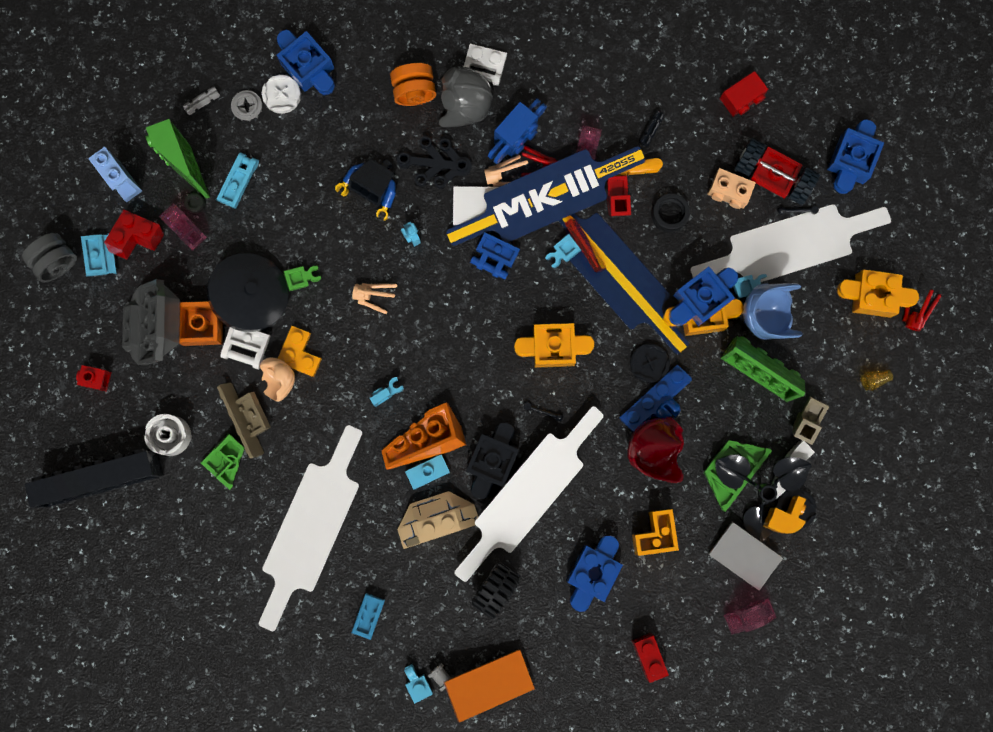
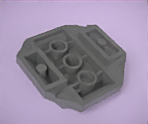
[122,279,180,365]

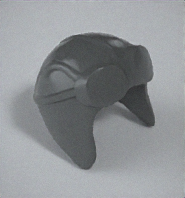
[439,67,493,128]

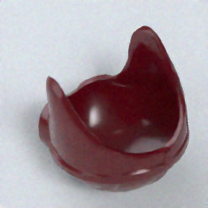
[627,416,684,483]

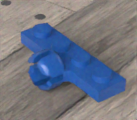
[620,365,692,432]

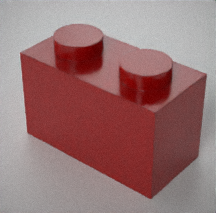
[720,71,768,117]
[631,633,669,683]

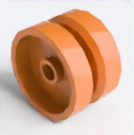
[390,63,436,106]

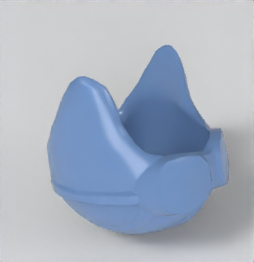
[742,283,803,340]

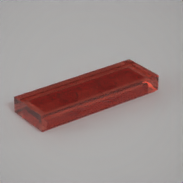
[565,219,607,272]

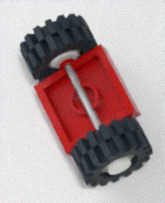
[735,138,820,205]

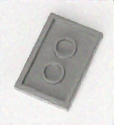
[708,521,783,590]

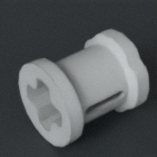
[428,663,453,691]

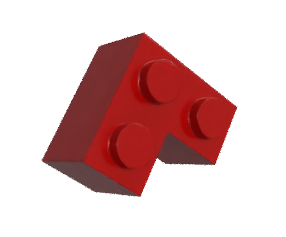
[104,210,164,260]

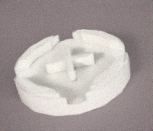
[262,74,301,114]

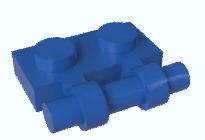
[470,233,520,280]

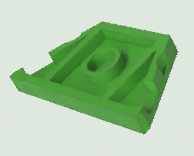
[704,440,772,512]

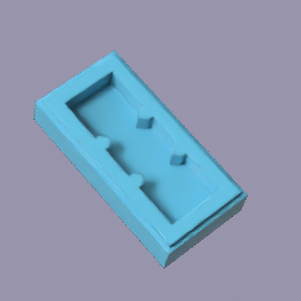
[405,454,450,490]

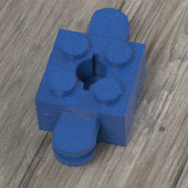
[276,30,335,95]
[488,98,547,164]
[827,120,884,194]
[669,266,738,327]
[566,536,623,612]

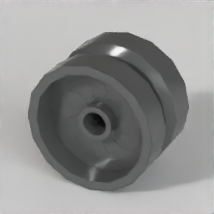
[22,233,77,283]

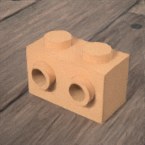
[707,168,756,209]

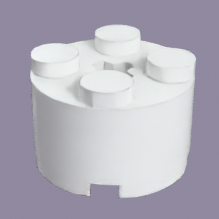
[144,414,192,456]

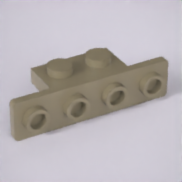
[217,383,271,458]

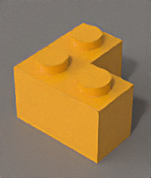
[632,509,679,556]

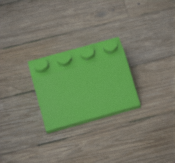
[145,119,210,199]
[721,336,805,402]

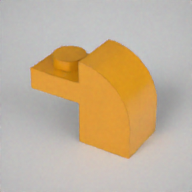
[763,496,806,534]

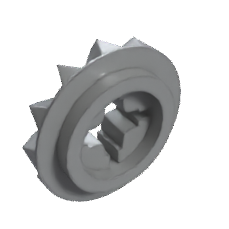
[231,90,262,121]

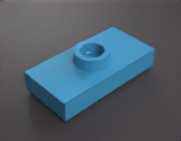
[351,593,385,640]

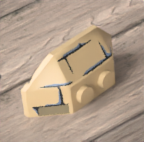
[397,491,478,549]

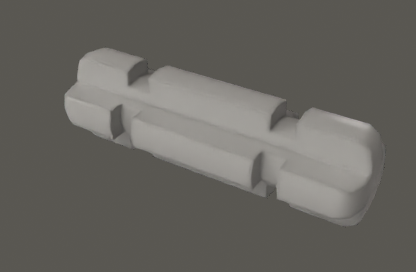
[183,87,220,115]

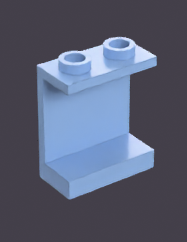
[88,147,142,202]

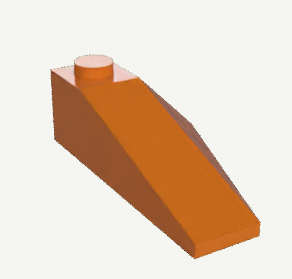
[382,402,466,470]

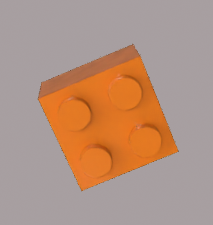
[179,302,223,346]

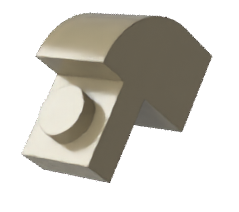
[792,396,829,445]

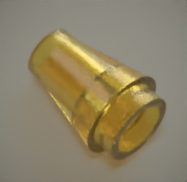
[861,370,893,391]

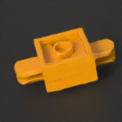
[837,269,919,318]
[663,299,743,336]
[514,323,594,368]

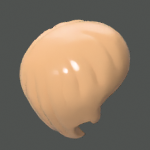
[260,357,295,402]

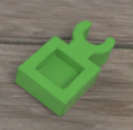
[284,266,321,291]

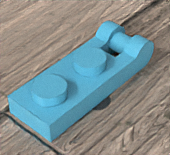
[216,152,259,209]

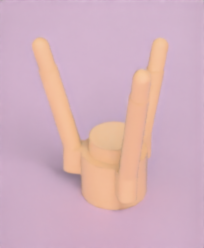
[484,155,528,187]
[352,283,398,314]

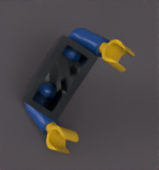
[335,159,396,221]

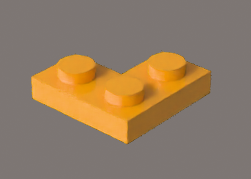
[278,326,322,377]

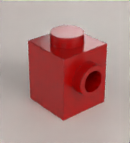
[76,365,112,392]

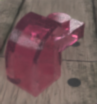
[576,125,602,161]
[159,203,207,251]
[724,598,776,634]

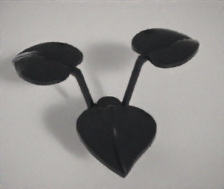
[715,454,811,542]

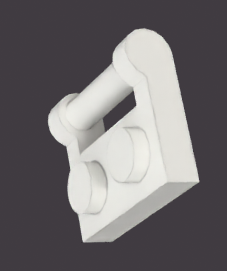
[463,44,507,86]
[221,327,271,370]

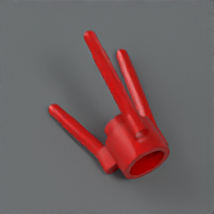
[521,146,557,177]
[902,289,941,331]

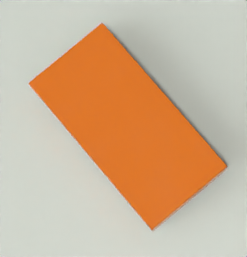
[444,650,535,722]

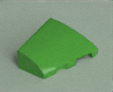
[200,433,244,490]

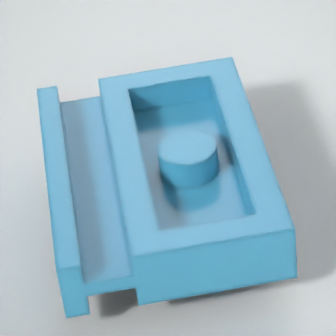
[81,234,116,277]

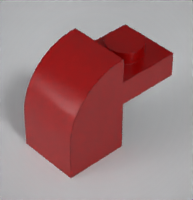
[607,176,631,216]

